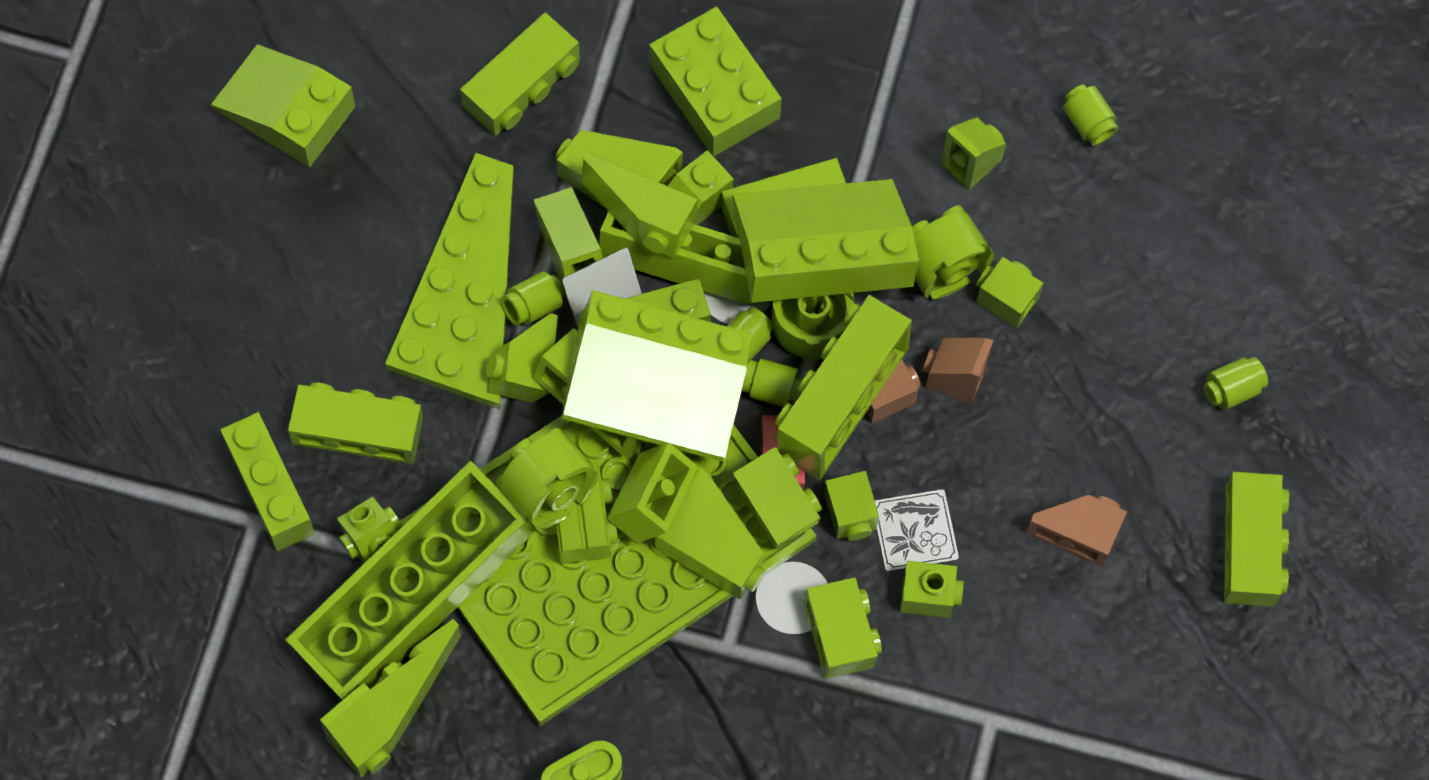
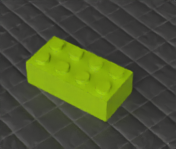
[775,295,912,481]

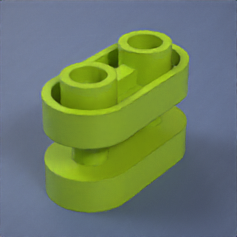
[541,741,622,780]

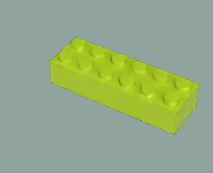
[286,461,537,700]

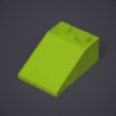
[211,44,355,168]

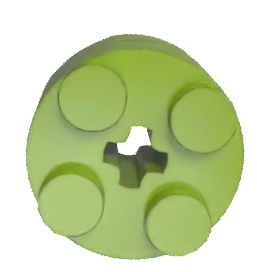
[912,205,994,299]
[771,293,855,362]
[496,428,599,529]

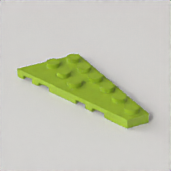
[385,153,514,410]

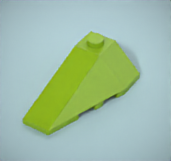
[320,619,461,778]

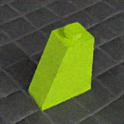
[556,130,683,207]
[534,187,603,317]
[655,468,766,599]

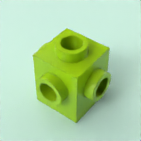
[337,497,402,564]

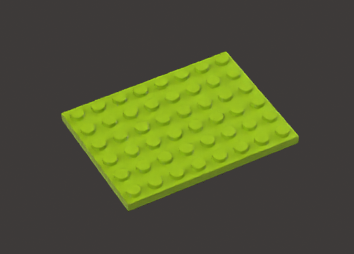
[400,416,817,726]

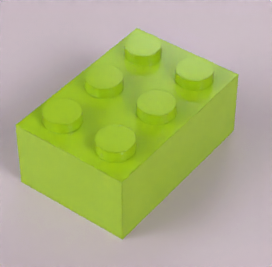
[649,6,782,157]

